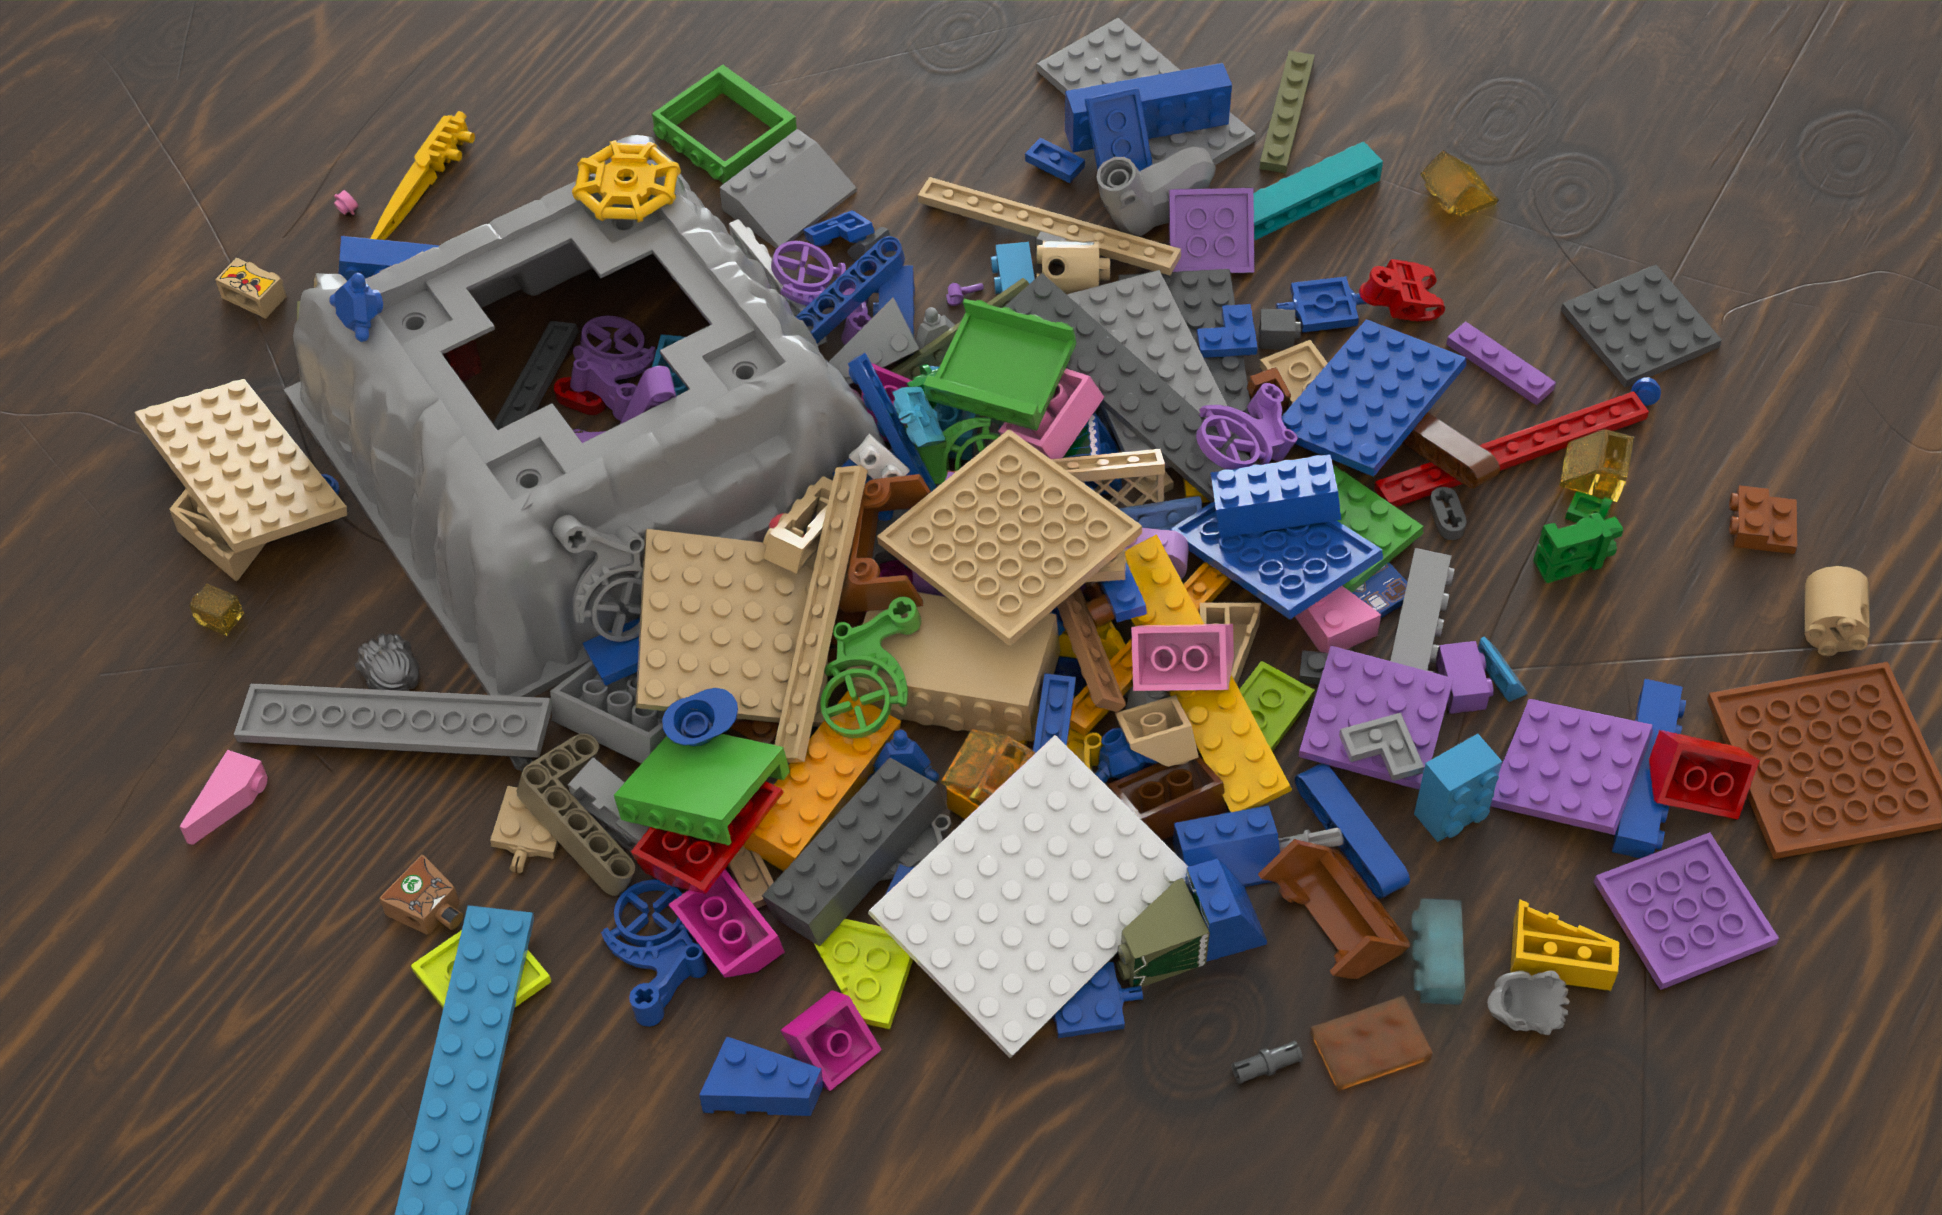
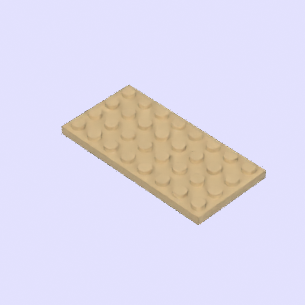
[135,379,347,553]

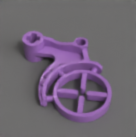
[771,241,872,345]
[570,316,656,421]
[1196,383,1298,469]

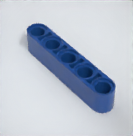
[796,236,905,344]
[1294,763,1410,899]

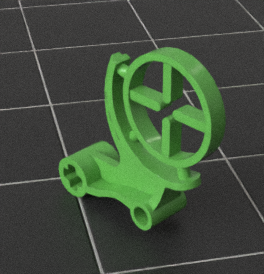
[898,414,1001,484]
[820,596,922,738]

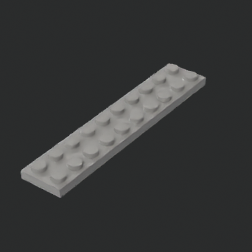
[234,683,553,758]

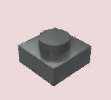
[1299,650,1328,685]

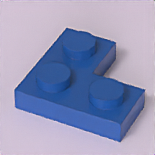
[803,210,875,246]
[1197,304,1258,358]

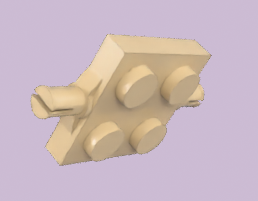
[490,786,559,873]

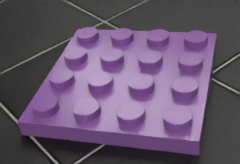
[1298,646,1454,790]
[1491,699,1653,835]
[1594,832,1779,990]

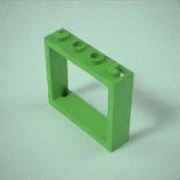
[652,65,797,184]

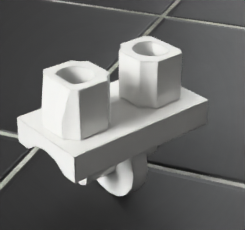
[849,434,910,479]

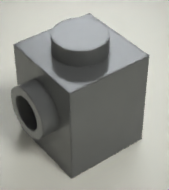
[1259,309,1301,350]

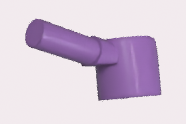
[946,283,984,306]

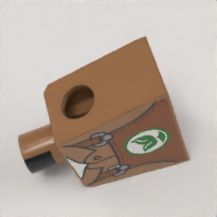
[379,855,463,934]

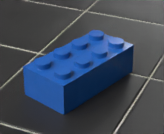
[1210,454,1341,538]

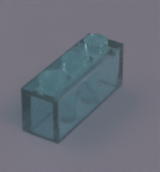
[1412,898,1465,1005]

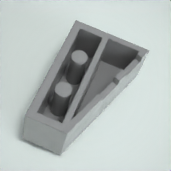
[828,297,920,385]
[568,757,650,852]

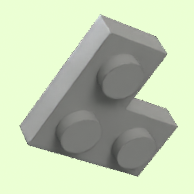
[1339,713,1424,781]

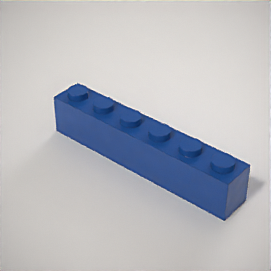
[1612,679,1686,859]

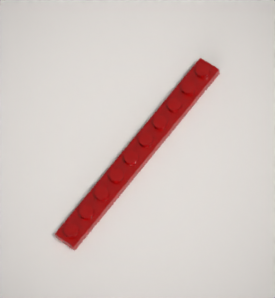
[1374,391,1649,507]

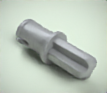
[1278,828,1343,852]

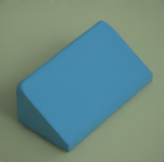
[1478,637,1527,702]

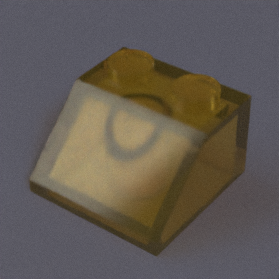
[1420,150,1499,217]

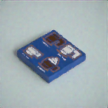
[1352,562,1407,618]

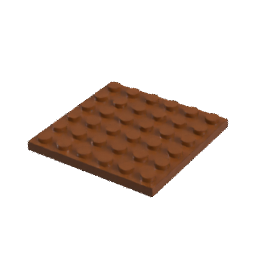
[1707,662,1942,859]

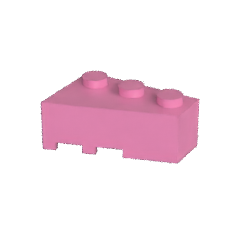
[1295,586,1381,653]

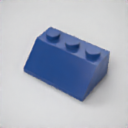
[1173,805,1280,887]

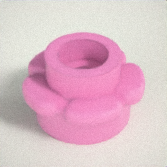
[334,190,359,215]

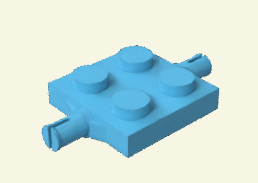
[892,387,946,447]

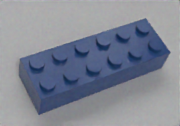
[1065,63,1232,153]

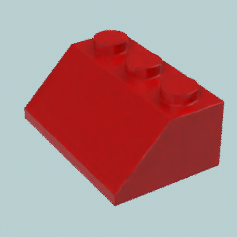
[1649,730,1760,820]

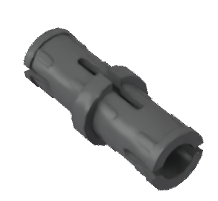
[1231,1041,1303,1084]

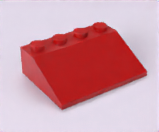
[631,781,784,894]

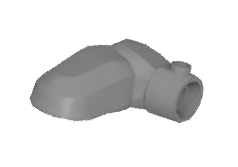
[1096,146,1216,237]

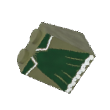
[1117,878,1210,987]

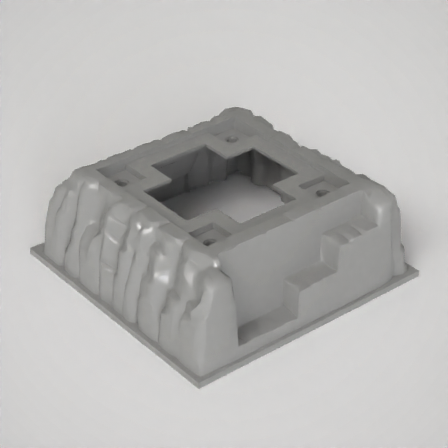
[284,135,887,697]

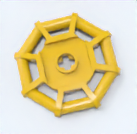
[572,140,681,223]

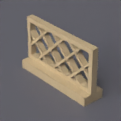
[1051,449,1165,507]

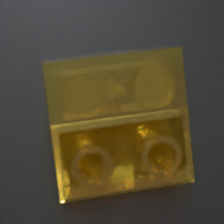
[1559,429,1634,502]
[940,729,1035,806]

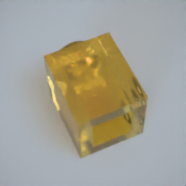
[189,583,244,636]

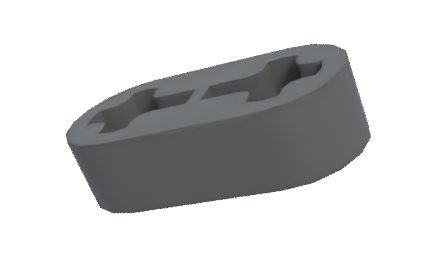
[1429,487,1467,540]

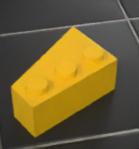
[1510,899,1619,991]

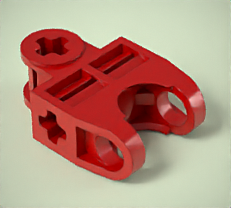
[1359,259,1445,321]

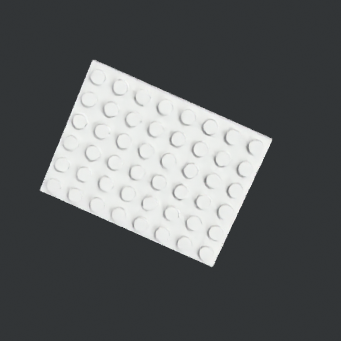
[868,735,1188,1058]

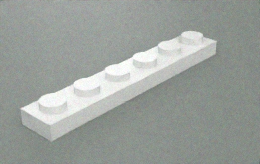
[729,219,826,346]

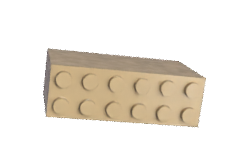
[847,592,1061,742]

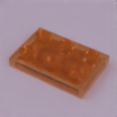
[1310,996,1433,1091]

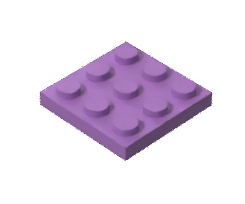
[1169,188,1254,273]

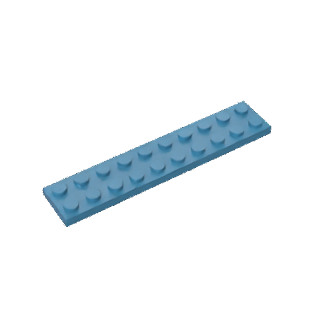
[395,906,534,1215]

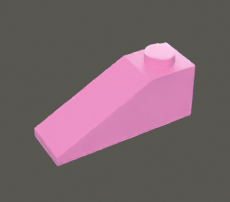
[180,750,268,845]

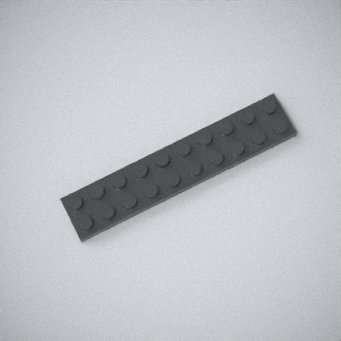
[1004,273,1257,503]

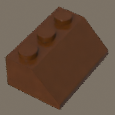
[1108,755,1227,840]

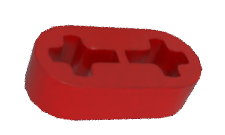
[554,377,606,415]

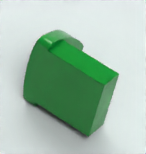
[1565,490,1613,523]

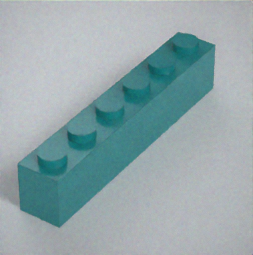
[1253,141,1383,241]

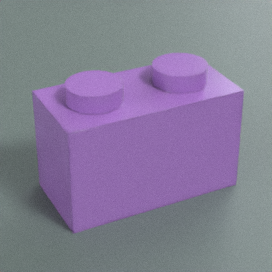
[1435,641,1493,714]

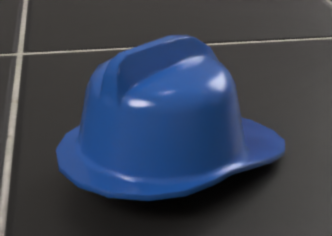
[662,688,738,746]

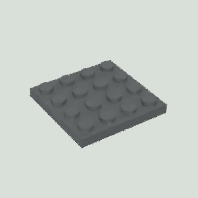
[1561,265,1722,387]

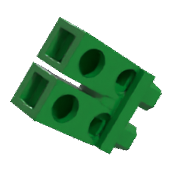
[1533,512,1623,583]

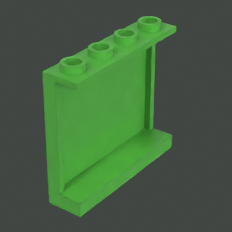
[923,298,1077,431]
[614,734,790,845]

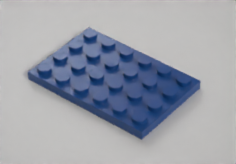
[1282,319,1466,477]
[1170,502,1383,619]

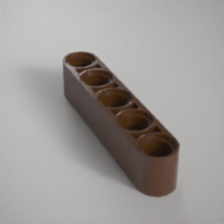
[1402,412,1500,489]

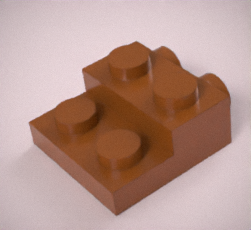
[1729,485,1797,554]

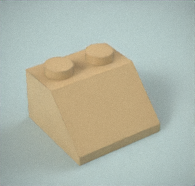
[1115,695,1199,767]

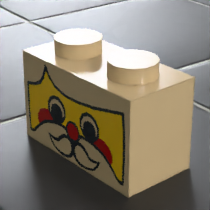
[215,258,287,319]

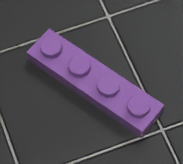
[1446,321,1556,405]

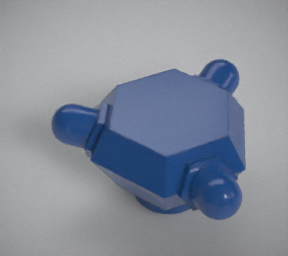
[329,273,383,342]
[1095,728,1157,784]
[867,730,939,783]

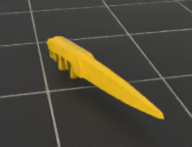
[370,111,475,240]

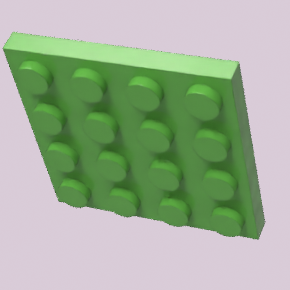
[1333,465,1424,592]

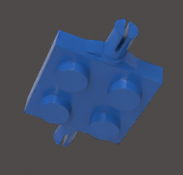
[1276,276,1368,333]
[1052,962,1143,1038]

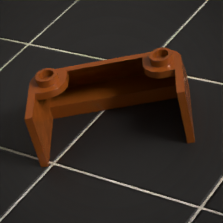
[838,474,931,613]
[1258,839,1411,979]

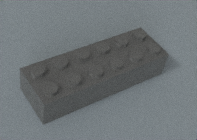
[762,758,946,946]

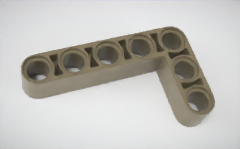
[516,734,635,896]

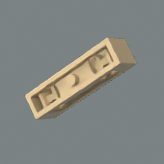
[763,476,833,574]

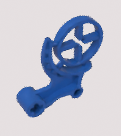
[601,880,708,1027]

